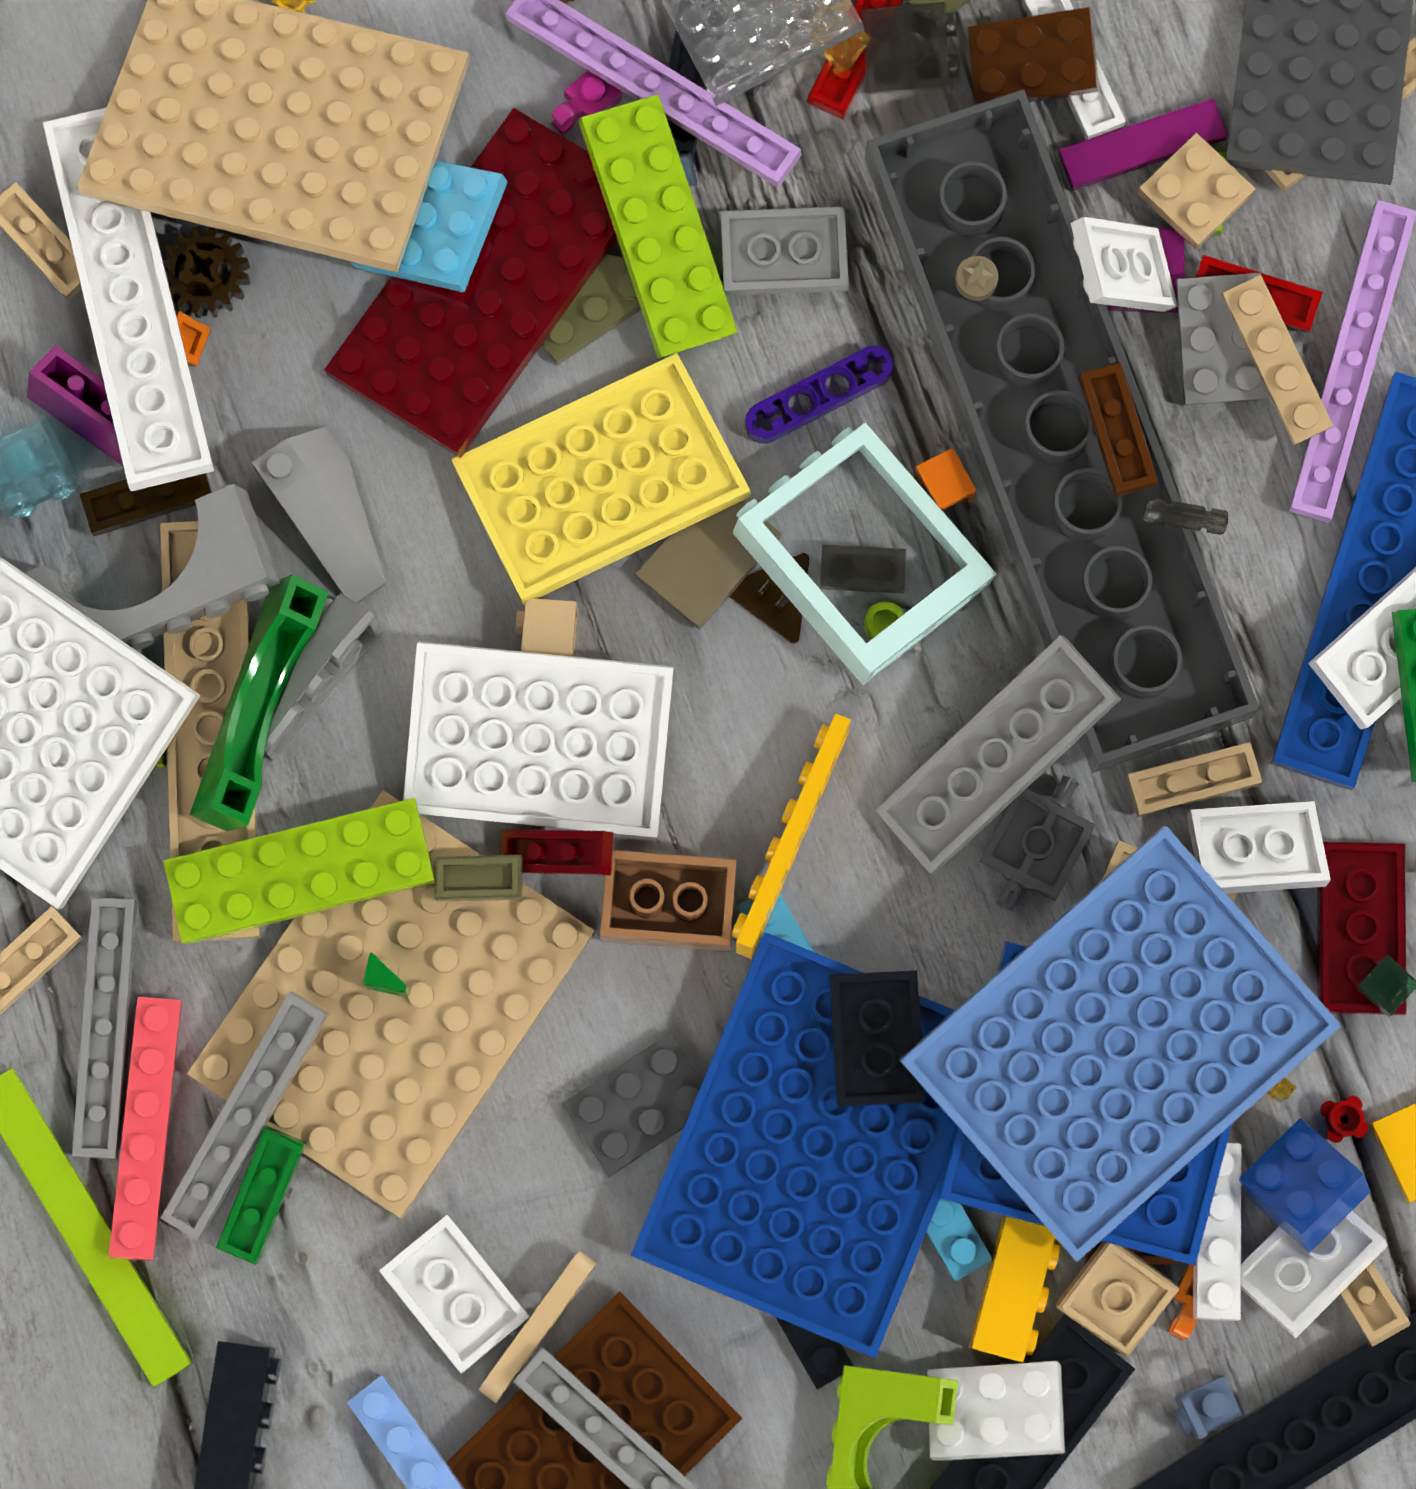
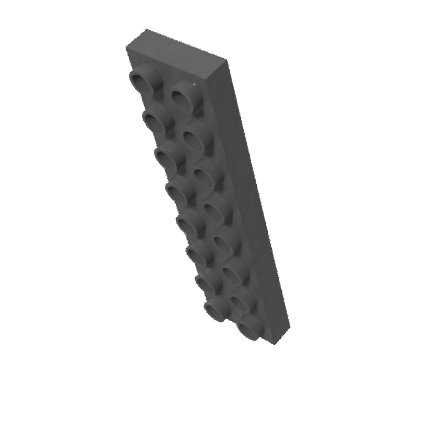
[865,89,1260,773]

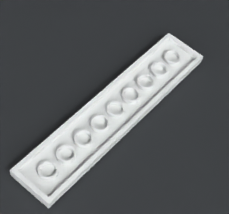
[43,107,214,491]

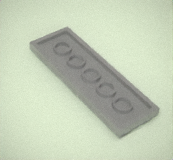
[875,635,1121,874]

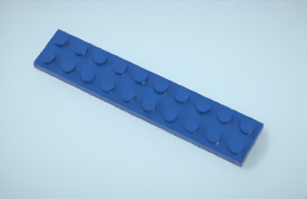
[1270,371,1416,790]

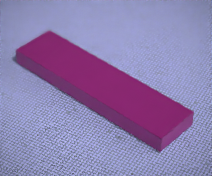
[1058,99,1228,191]

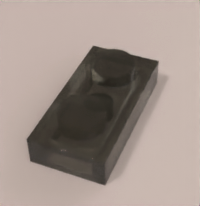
[819,544,906,594]

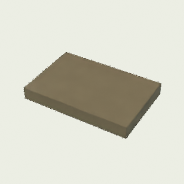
[635,501,781,630]

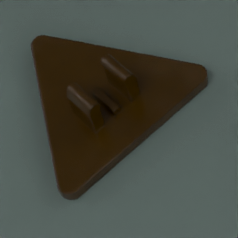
[729,553,810,644]

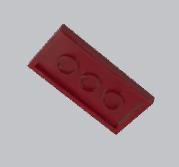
[1317,842,1407,1016]

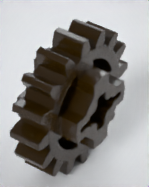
[163,227,251,318]

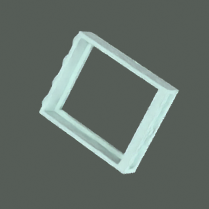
[733,422,997,685]

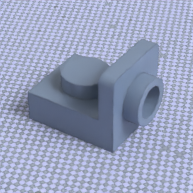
[1173,1376,1243,1439]

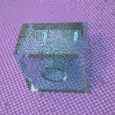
[0,417,83,518]

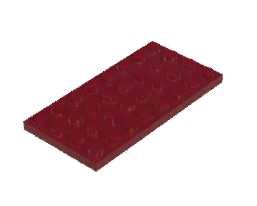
[324,108,617,458]

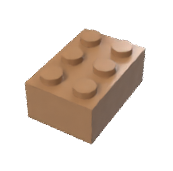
[600,850,737,952]

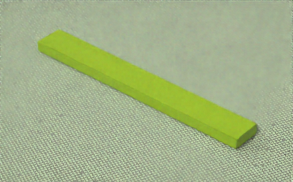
[0,1068,193,1388]

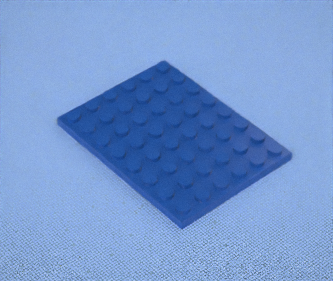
[631,932,957,1359]

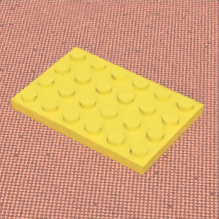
[451,353,751,605]

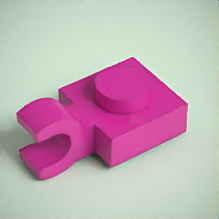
[551,70,622,135]

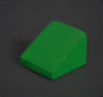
[363,952,410,998]

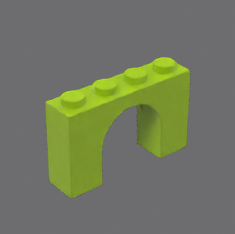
[826,1365,958,1489]

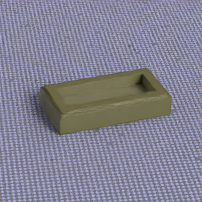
[435,855,523,902]

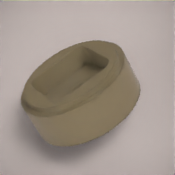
[955,256,999,301]

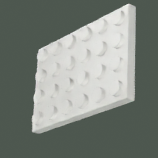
[403,641,674,838]

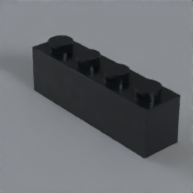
[194,1341,281,1489]

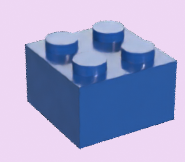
[1239,1118,1370,1253]

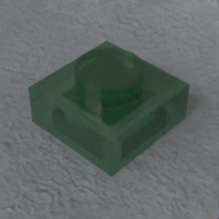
[1356,955,1416,1017]

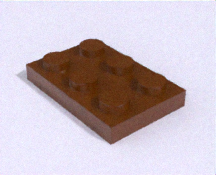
[968,7,1100,105]

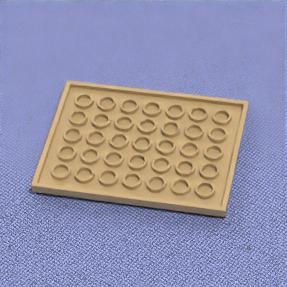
[77,0,470,273]
[187,790,595,1219]

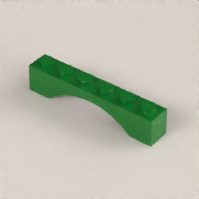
[190,574,328,831]

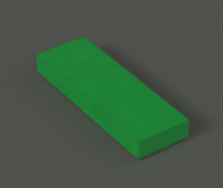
[216,1126,307,1265]

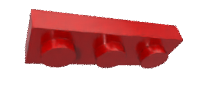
[1195,255,1323,333]

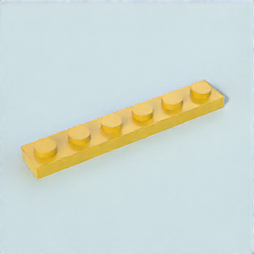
[731,713,851,959]

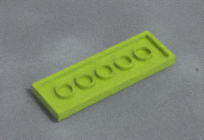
[578,94,738,359]
[163,798,435,946]

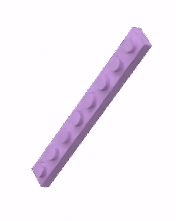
[505,0,801,188]
[1289,200,1416,523]

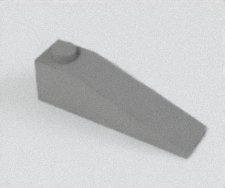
[251,426,386,603]
[264,593,383,761]

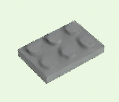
[721,206,849,296]
[1176,273,1269,405]

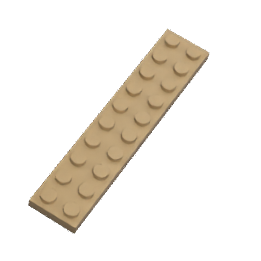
[160,521,261,943]

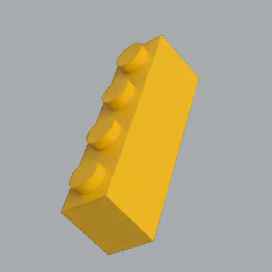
[968,1215,1060,1363]

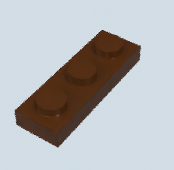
[1078,362,1158,497]

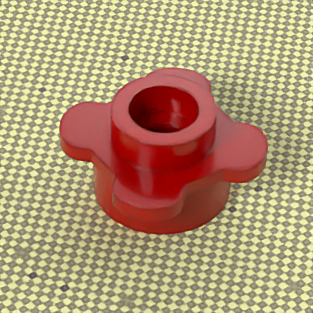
[1320,1096,1368,1143]

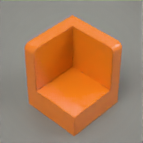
[913,447,977,510]

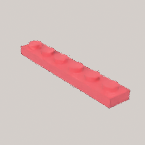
[109,997,182,1261]

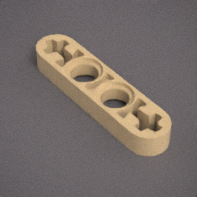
[478,1251,597,1403]

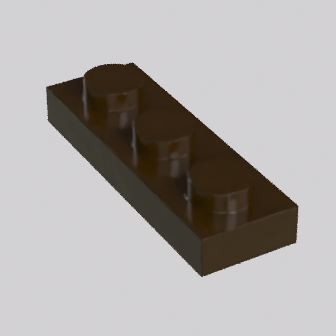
[80,473,212,537]

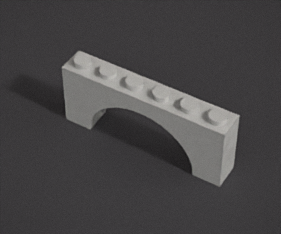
[24,484,280,650]

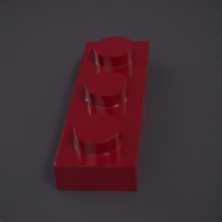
[500,829,614,876]

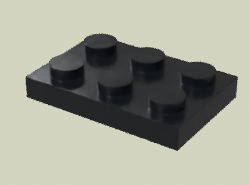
[829,970,925,1107]

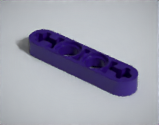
[745,346,893,444]

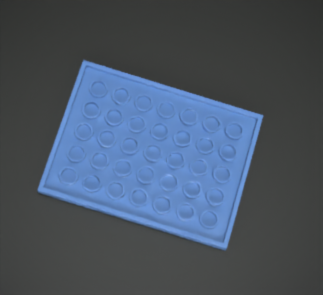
[900,826,1342,1261]

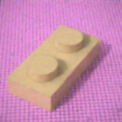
[1340,1262,1410,1347]

